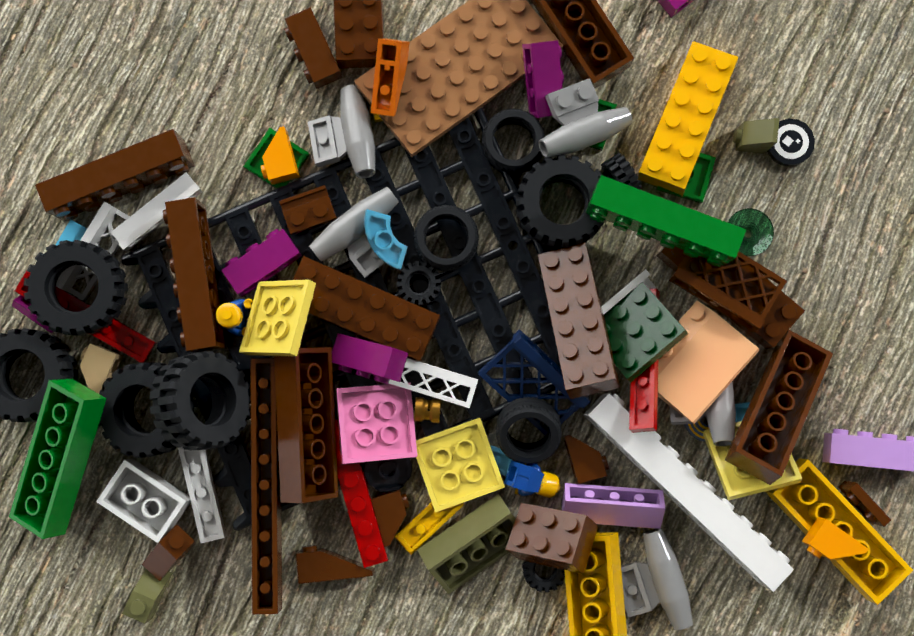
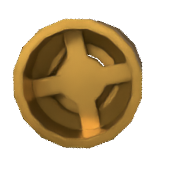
[414,397,441,423]

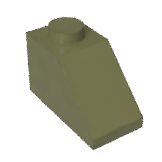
[733,118,779,154]
[122,569,173,624]

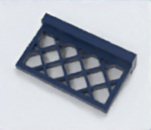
[478,329,590,436]

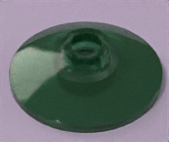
[728,208,774,256]

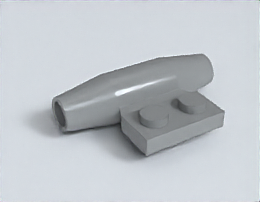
[539,78,632,158]
[308,85,375,178]
[309,187,399,278]
[669,381,736,446]
[621,528,693,630]

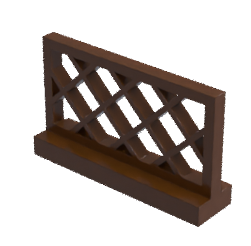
[669,251,787,333]

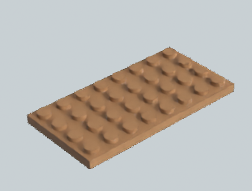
[354,0,563,157]

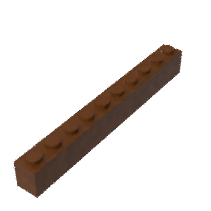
[251,358,282,615]

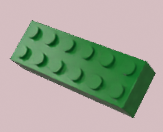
[585,175,746,267]
[9,379,107,539]

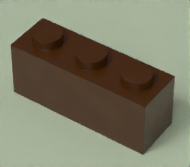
[284,7,342,89]

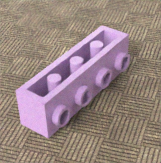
[822,429,914,471]
[561,483,665,529]

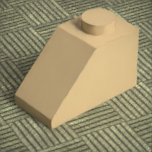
[80,343,123,394]

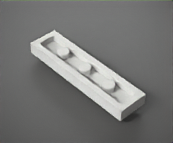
[178,447,227,543]

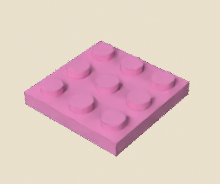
[336,383,417,464]

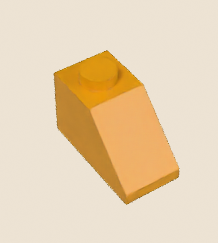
[260,126,300,185]
[802,517,869,559]

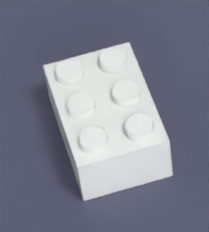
[96,459,191,543]

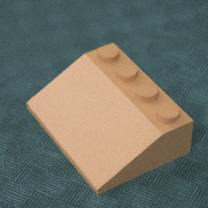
[658,300,760,424]

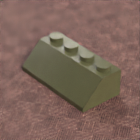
[417,494,515,594]

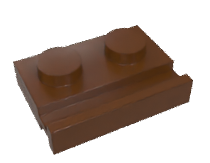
[279,185,337,235]
[838,481,891,527]

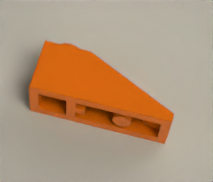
[371,38,410,116]

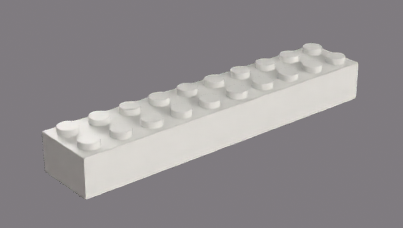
[583,393,794,592]

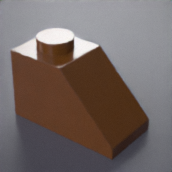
[563,435,609,484]
[371,489,410,547]
[142,524,195,581]

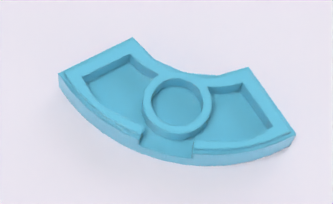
[364,209,408,270]

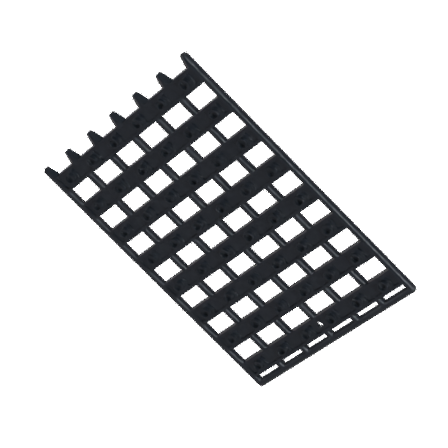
[121,108,561,531]

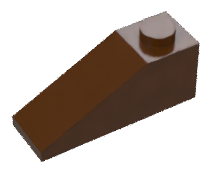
[296,545,375,584]

